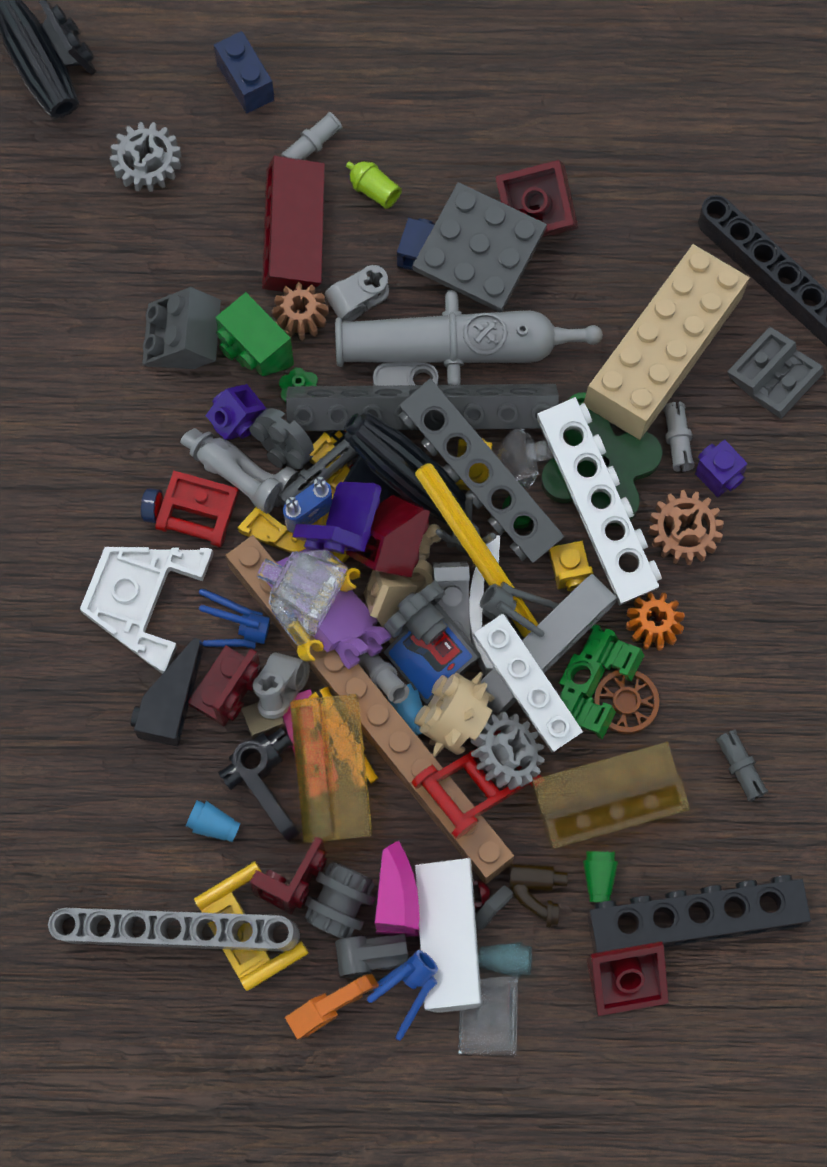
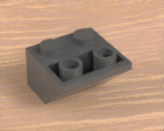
[142,287,221,369]

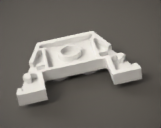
[80,547,214,674]

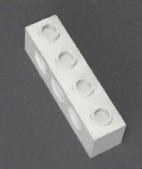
[473,614,583,752]

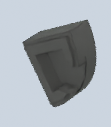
[475,885,514,931]

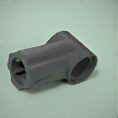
[335,934,408,978]

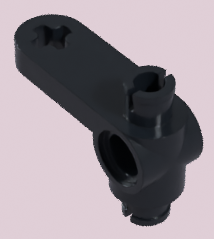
[218,727,300,842]

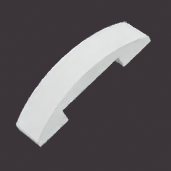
[469,535,500,676]

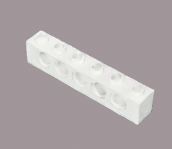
[537,397,662,606]

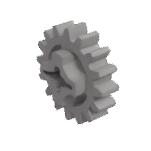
[110,122,181,192]
[471,712,545,790]

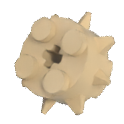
[414,672,495,757]

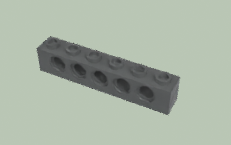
[398,378,564,563]

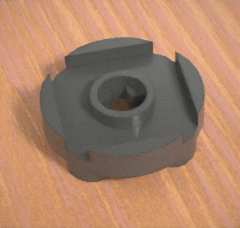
[249,408,314,469]

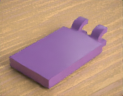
[261,548,392,669]

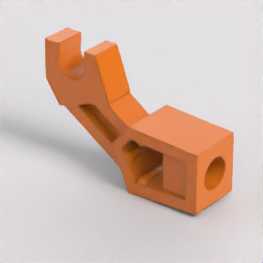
[285,974,379,1040]

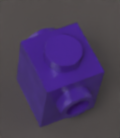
[695,439,748,498]

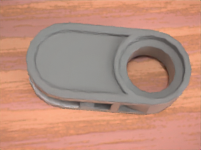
[373,362,439,386]

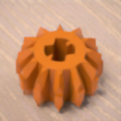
[626,591,685,651]

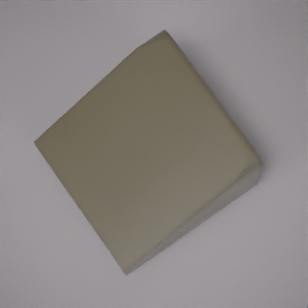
[242,702,286,739]

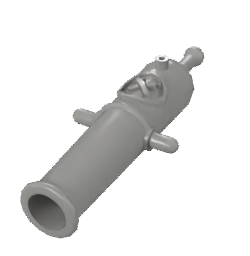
[335,290,603,385]

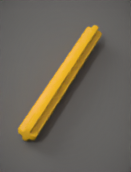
[415,463,538,638]

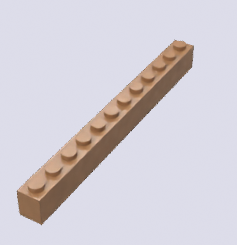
[226,535,514,884]

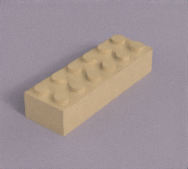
[584,244,750,440]

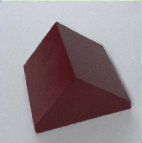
[587,941,669,1016]

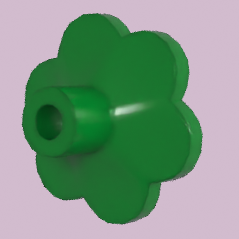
[279,367,318,403]

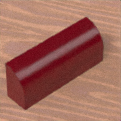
[262,156,325,292]

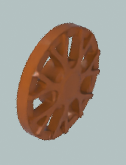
[594,670,660,734]

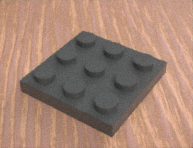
[412,182,547,312]

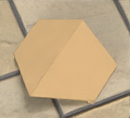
[364,570,418,644]

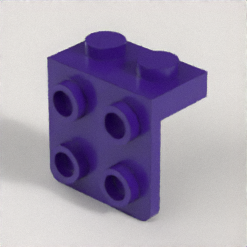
[292,482,381,554]

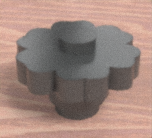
[384,581,448,645]

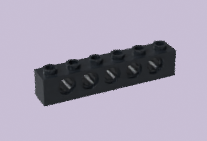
[587,875,811,953]

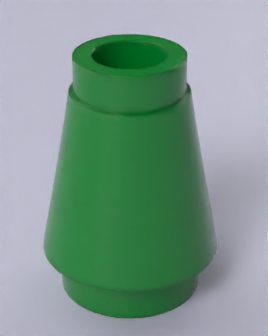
[583,851,618,902]

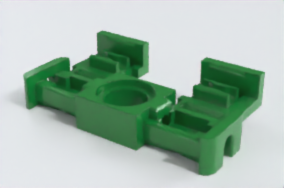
[559,624,644,739]

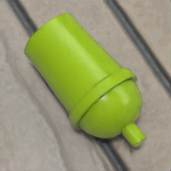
[346,161,402,209]

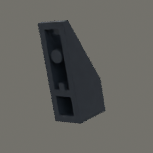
[131,638,204,747]

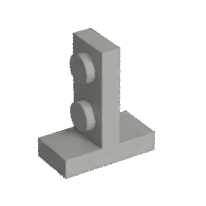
[433,562,471,642]

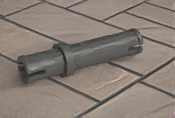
[277,439,357,506]

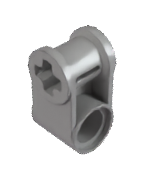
[324,265,389,322]
[253,652,310,719]

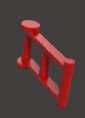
[411,731,545,839]

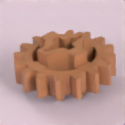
[648,490,724,565]

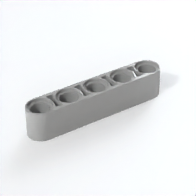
[480,574,618,716]

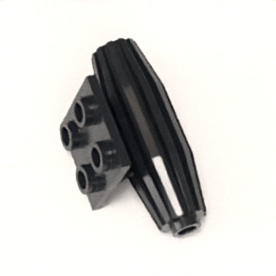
[0,0,97,119]
[343,412,466,524]

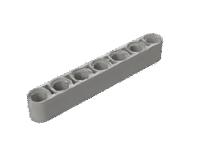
[48,908,300,952]

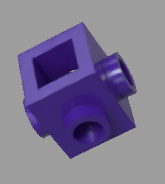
[205,384,267,440]

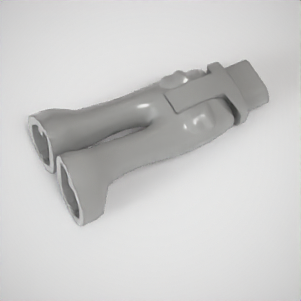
[180,428,299,514]

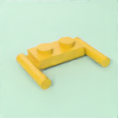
[194,861,309,991]

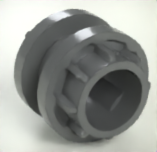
[304,862,376,939]

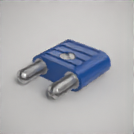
[283,477,333,533]

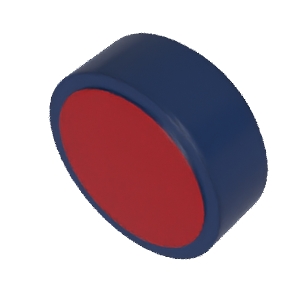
[141,488,163,523]

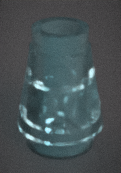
[479,942,532,978]

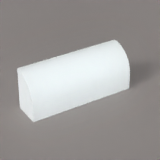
[415,858,482,1013]

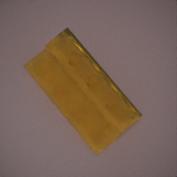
[290,694,372,843]
[532,742,690,849]

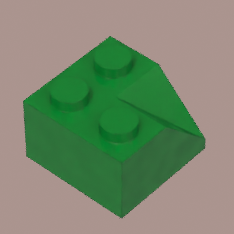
[215,292,294,376]

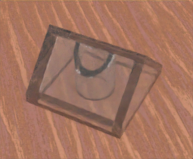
[459,976,518,1056]

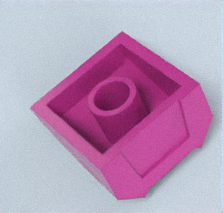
[375,840,420,937]

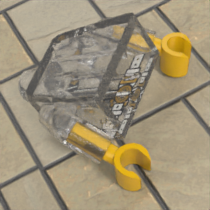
[257,550,360,661]

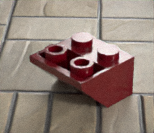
[345,495,430,578]

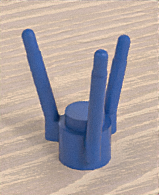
[199,589,271,649]
[367,950,438,1041]

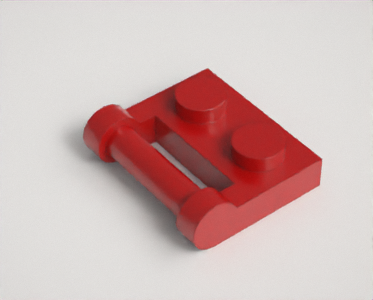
[155,470,239,548]

